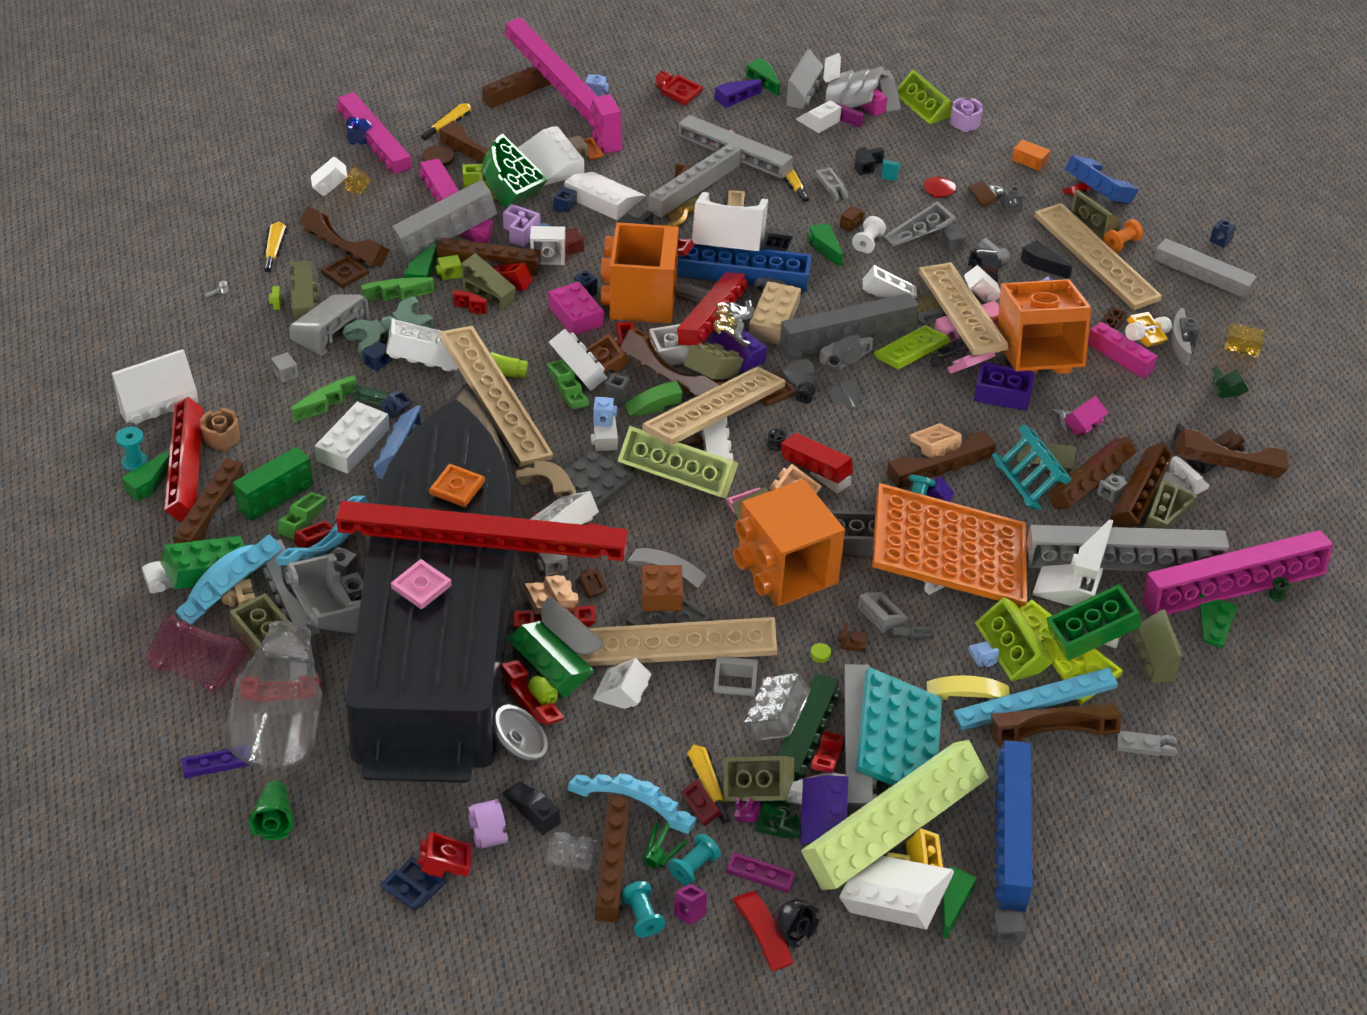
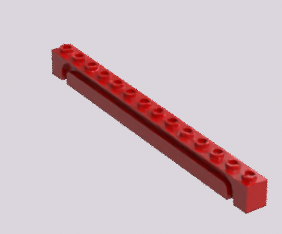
[336,501,628,561]

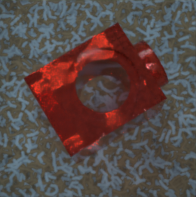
[565,227,584,255]

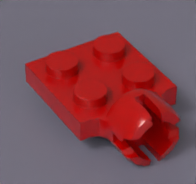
[654,70,703,106]

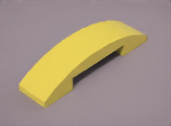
[926,676,1010,701]

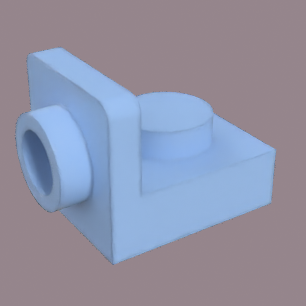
[968,641,999,667]

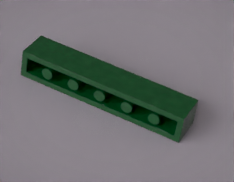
[778,672,841,782]

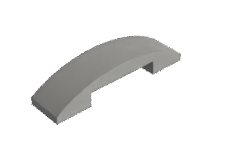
[1171,308,1192,366]
[627,548,706,590]

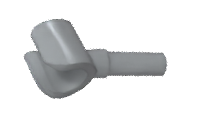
[205,281,229,298]

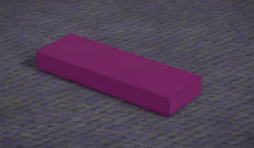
[725,852,797,893]

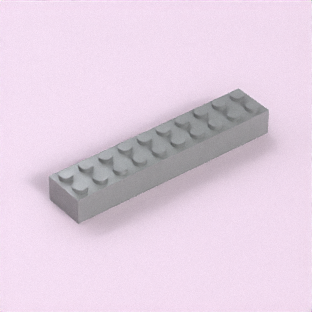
[1026,525,1229,571]

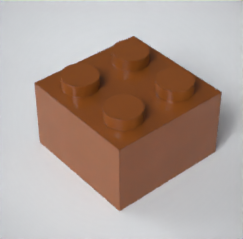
[641,565,683,611]

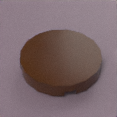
[422,145,454,167]

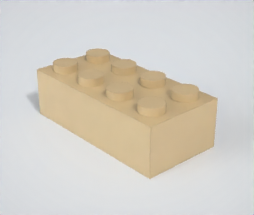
[749,281,801,345]

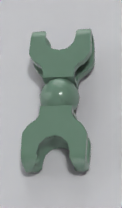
[343,297,434,358]

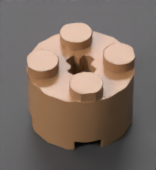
[200,408,240,451]

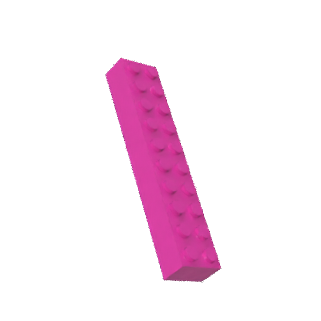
[1142,530,1333,615]

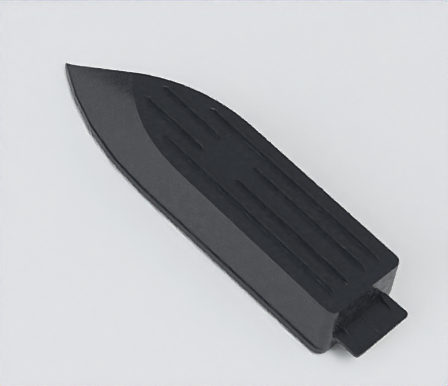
[346,383,516,783]

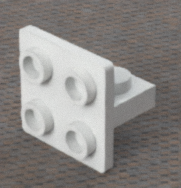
[1162,456,1209,494]

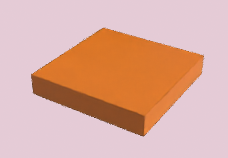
[429,463,485,507]

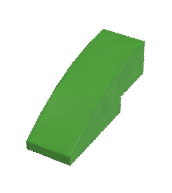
[624,380,682,417]
[278,492,328,540]

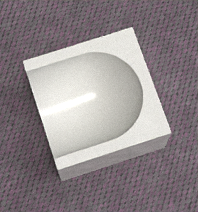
[692,192,768,251]

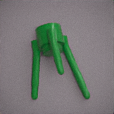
[642,823,687,869]

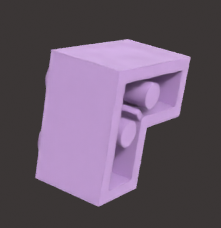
[503,204,541,248]

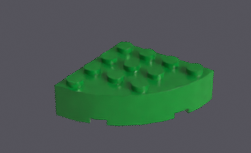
[482,134,548,208]

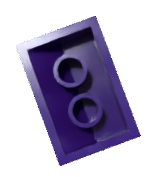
[708,320,767,376]
[800,775,848,845]

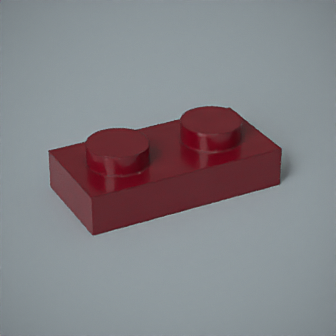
[680,779,722,826]

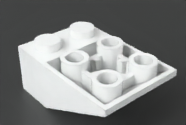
[1032,564,1103,606]

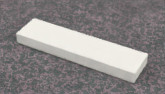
[823,53,841,83]

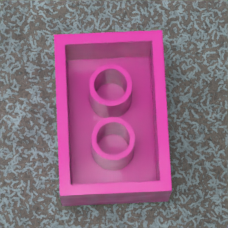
[590,94,622,154]
[548,281,604,335]

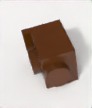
[840,206,865,232]

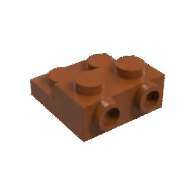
[586,333,629,373]

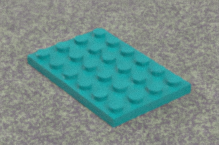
[855,667,942,786]

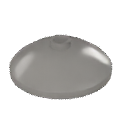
[493,705,548,760]

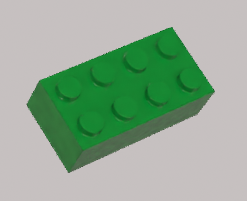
[233,447,314,521]
[160,536,252,589]
[1046,584,1141,661]

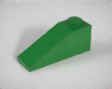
[746,58,780,96]
[807,223,843,266]
[404,244,437,278]
[121,450,170,501]
[941,866,977,939]

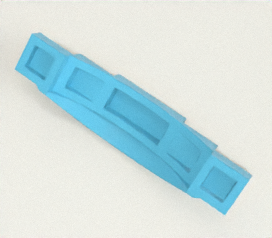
[276,496,369,565]
[176,534,283,627]
[567,774,697,834]

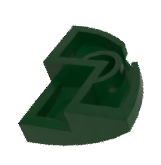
[753,801,801,839]

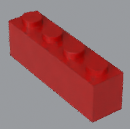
[781,433,853,484]

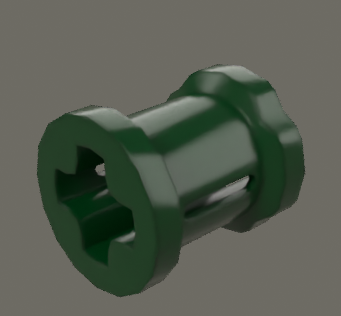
[1269,577,1291,602]

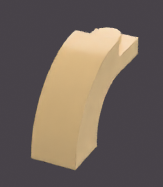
[516,461,577,499]

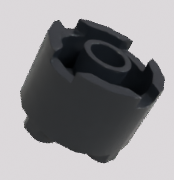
[968,249,1002,282]

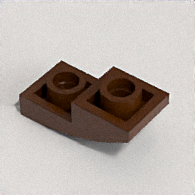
[968,180,997,207]
[1101,306,1127,331]

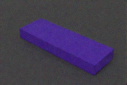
[181,746,250,779]

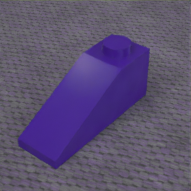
[714,79,762,108]

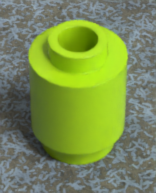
[528,676,558,705]

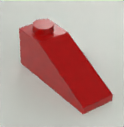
[491,263,533,291]

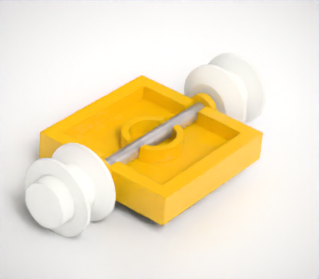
[1125,312,1172,347]

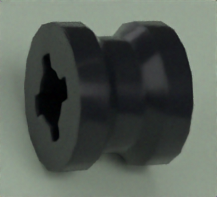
[795,381,816,404]
[767,429,786,451]

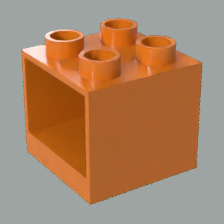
[601,222,679,324]
[997,279,1091,375]
[733,479,845,607]

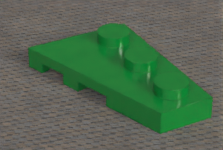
[1199,593,1238,649]

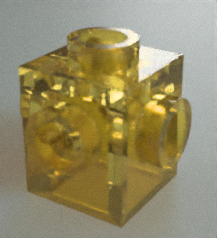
[342,165,371,194]

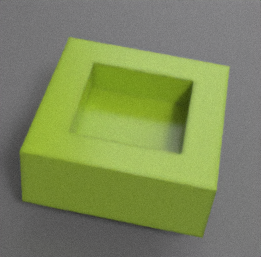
[269,286,281,310]

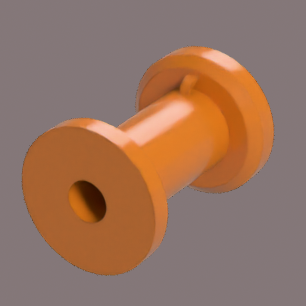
[1104,219,1144,253]

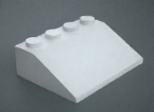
[518,126,584,186]
[564,172,646,220]
[386,319,458,371]
[112,349,199,424]
[839,856,954,930]

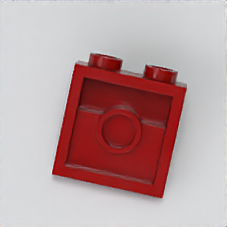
[417,831,472,877]

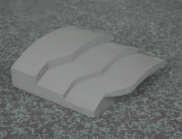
[825,67,884,108]

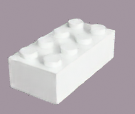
[315,402,390,474]

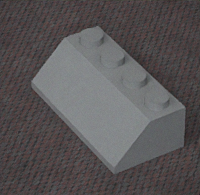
[786,49,824,110]

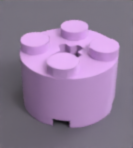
[950,98,983,132]
[468,799,508,849]

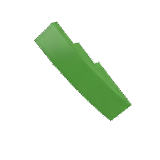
[361,277,434,301]
[546,359,589,410]
[291,375,358,422]

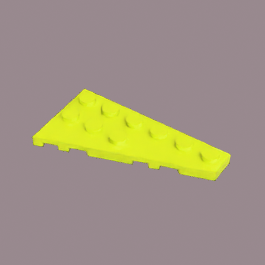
[1019,600,1123,705]

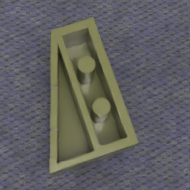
[462,253,516,310]
[290,261,318,321]
[1142,480,1198,529]

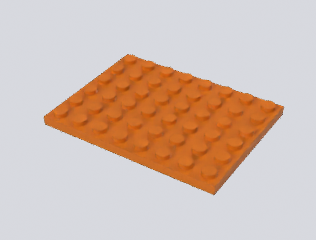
[872,483,1027,607]

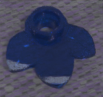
[346,117,372,145]

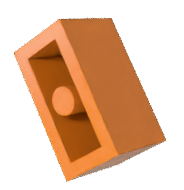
[1012,139,1051,171]

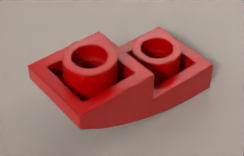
[453,290,487,314]

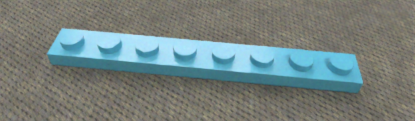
[954,668,1118,730]

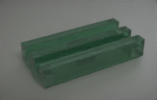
[354,384,390,409]

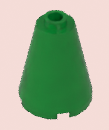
[249,781,294,841]

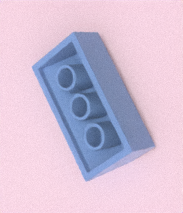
[374,405,422,479]

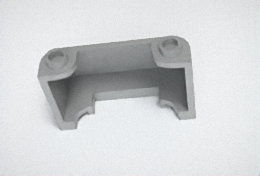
[289,294,370,356]
[285,553,361,634]

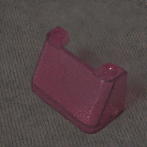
[145,613,249,691]

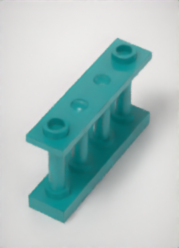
[992,424,1071,510]

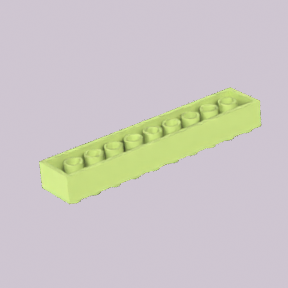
[801,740,989,890]

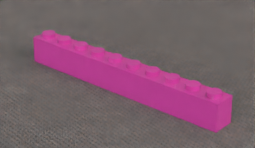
[504,17,598,126]

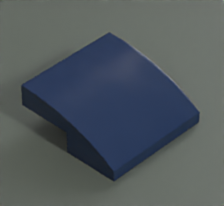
[380,856,446,911]

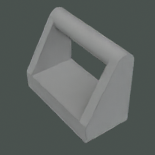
[858,592,908,633]
[713,656,758,697]

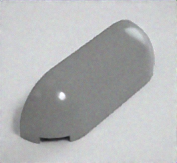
[541,596,604,654]

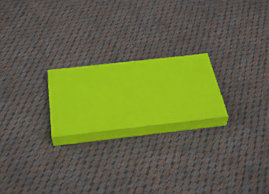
[874,325,950,370]

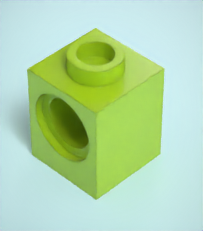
[435,255,462,281]

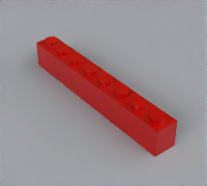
[677,272,748,346]
[164,396,204,522]

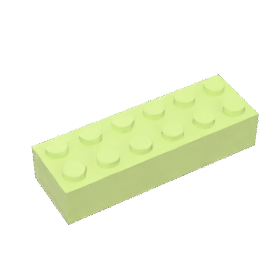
[618,426,738,499]

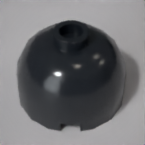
[774,899,819,947]

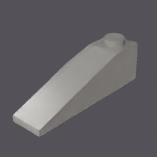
[884,201,956,247]

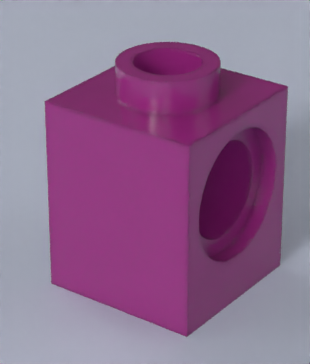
[674,884,707,925]

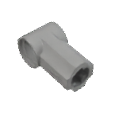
[977,238,1010,264]

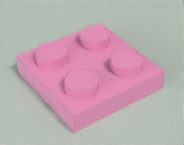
[947,352,996,373]
[391,559,452,609]

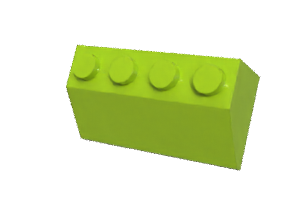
[897,70,953,124]
[975,597,1054,681]

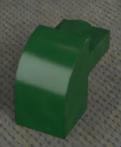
[1211,365,1249,398]

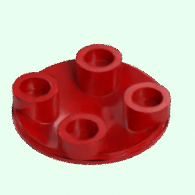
[923,177,956,198]

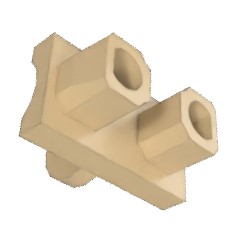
[221,579,255,607]

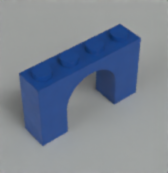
[1064,155,1139,203]

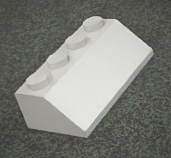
[531,491,599,525]

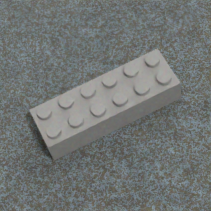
[392,179,497,259]

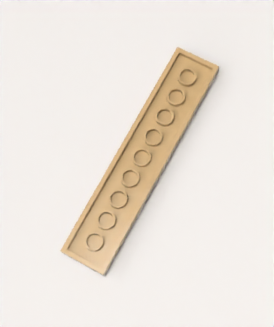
[1034,203,1162,311]
[919,263,1008,356]
[439,326,554,467]
[642,366,786,446]
[576,617,777,666]

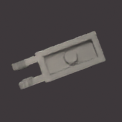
[815,168,848,201]
[1117,731,1177,757]

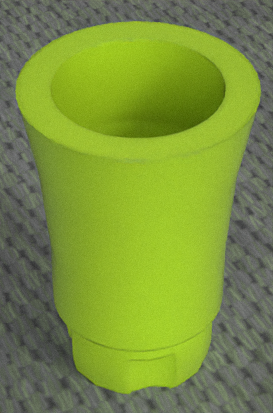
[491,352,528,378]

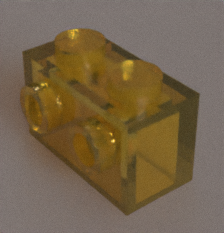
[1224,323,1265,357]

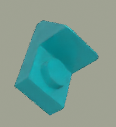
[881,160,901,181]

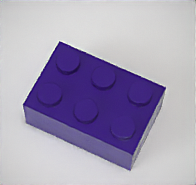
[974,362,1035,411]

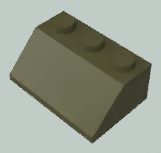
[1071,190,1121,240]
[1016,439,1076,472]
[1133,610,1183,683]
[724,756,794,802]

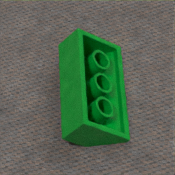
[507,621,595,699]

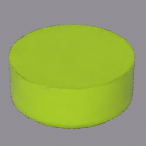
[810,643,831,663]

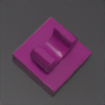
[734,797,762,822]

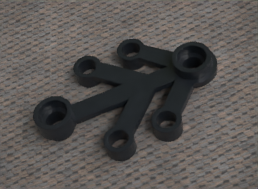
[930,339,969,367]

